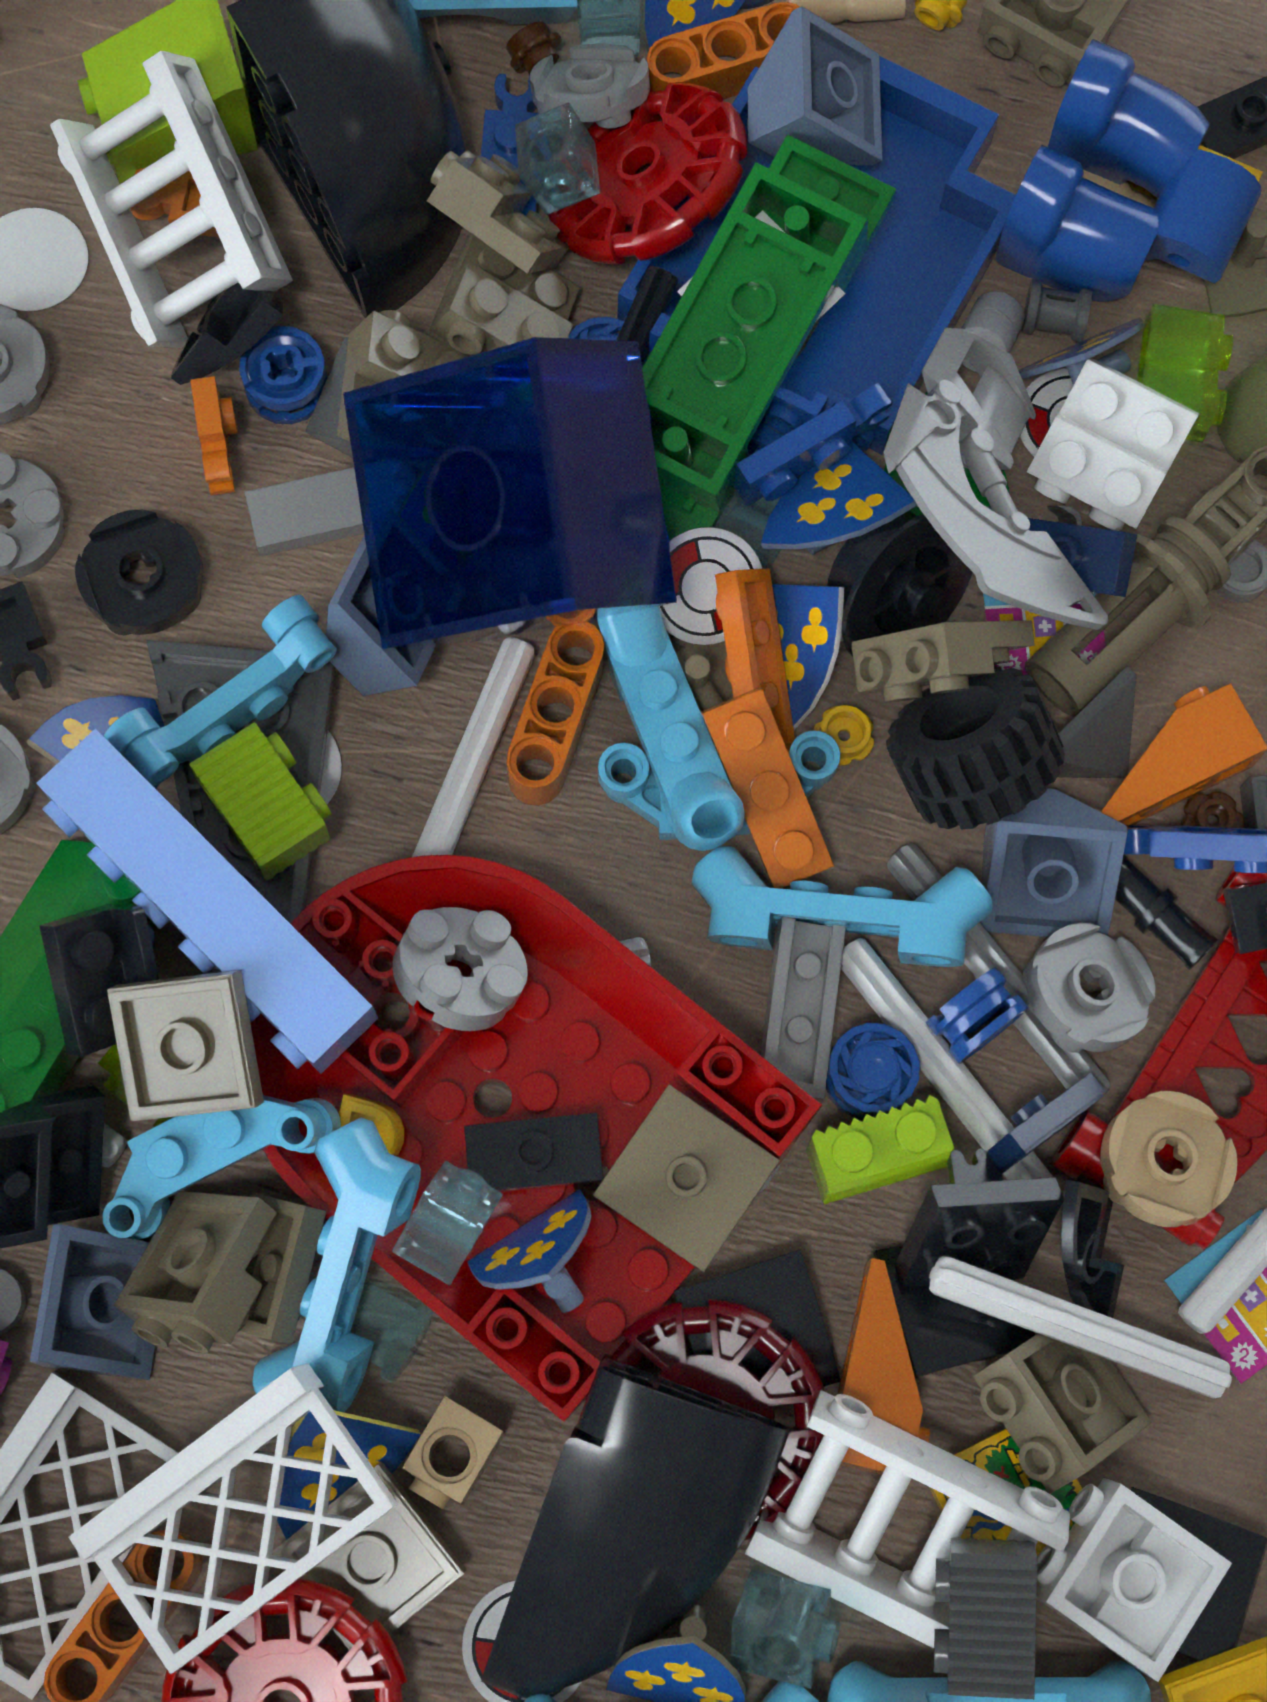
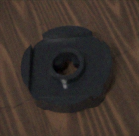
[75,509,204,636]

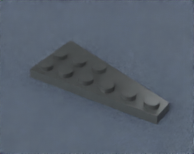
[146,640,336,973]

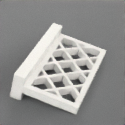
[68,1363,398,1674]
[0,1371,179,1700]

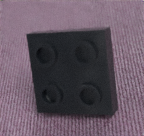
[894,1149,1064,1287]

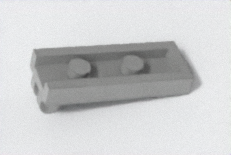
[244,459,413,556]
[760,917,846,1101]

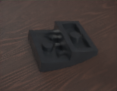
[0,1085,105,1249]
[673,1250,841,1387]
[1131,1487,1267,1661]

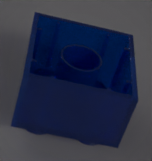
[343,337,677,649]

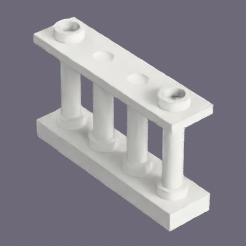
[50,51,293,348]
[745,1390,1070,1648]

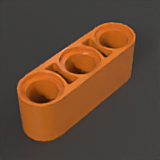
[647,2,800,100]
[506,619,604,806]
[44,1530,203,1702]

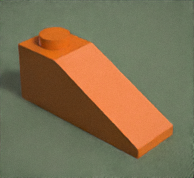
[1101,683,1267,828]
[837,1258,930,1475]

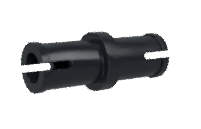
[1115,854,1218,970]

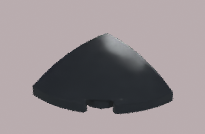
[171,283,283,385]
[1060,1180,1124,1318]
[873,1246,1035,1378]

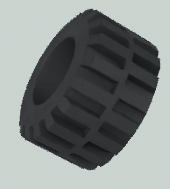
[886,666,1065,830]

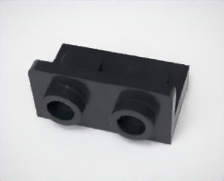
[39,904,159,1057]

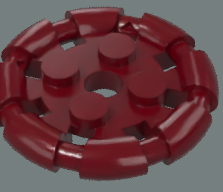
[600,1299,825,1541]

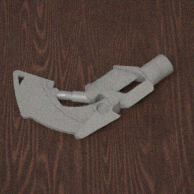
[884,291,1108,630]

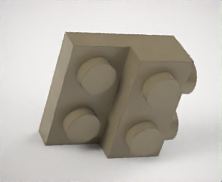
[977,0,1132,87]
[427,150,569,274]
[429,233,580,384]
[337,310,479,471]
[852,620,1035,702]
[114,1191,277,1354]
[972,1333,1152,1494]

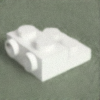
[1027,358,1200,531]
[1036,1478,1232,1682]

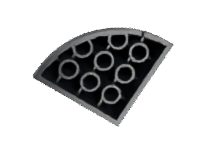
[226,0,469,318]

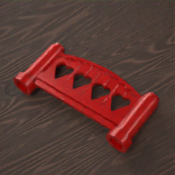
[1051,867,1267,1249]

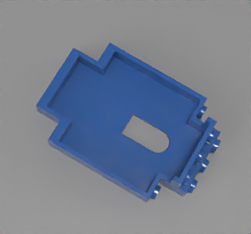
[617,56,1016,479]

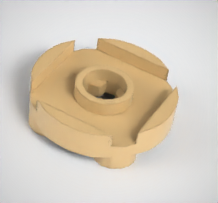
[1100,1091,1237,1227]

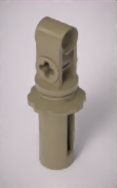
[1025,446,1267,717]

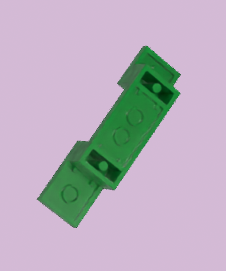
[551,134,896,597]

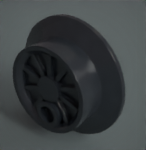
[827,510,973,657]

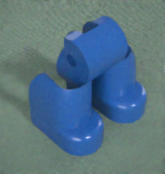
[995,39,1261,302]

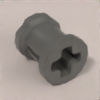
[1021,279,1092,342]

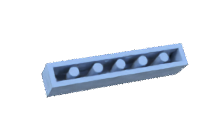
[36,729,378,1074]

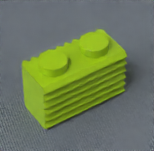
[189,722,332,881]
[805,1095,955,1204]

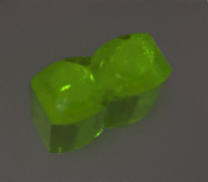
[1137,304,1233,443]

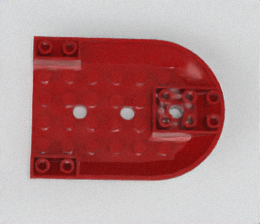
[250,855,822,1422]

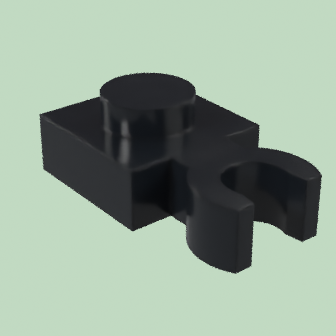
[0,581,52,701]

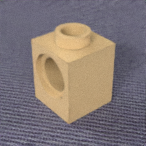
[402,1396,505,1510]

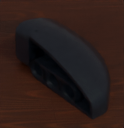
[481,1358,790,1698]

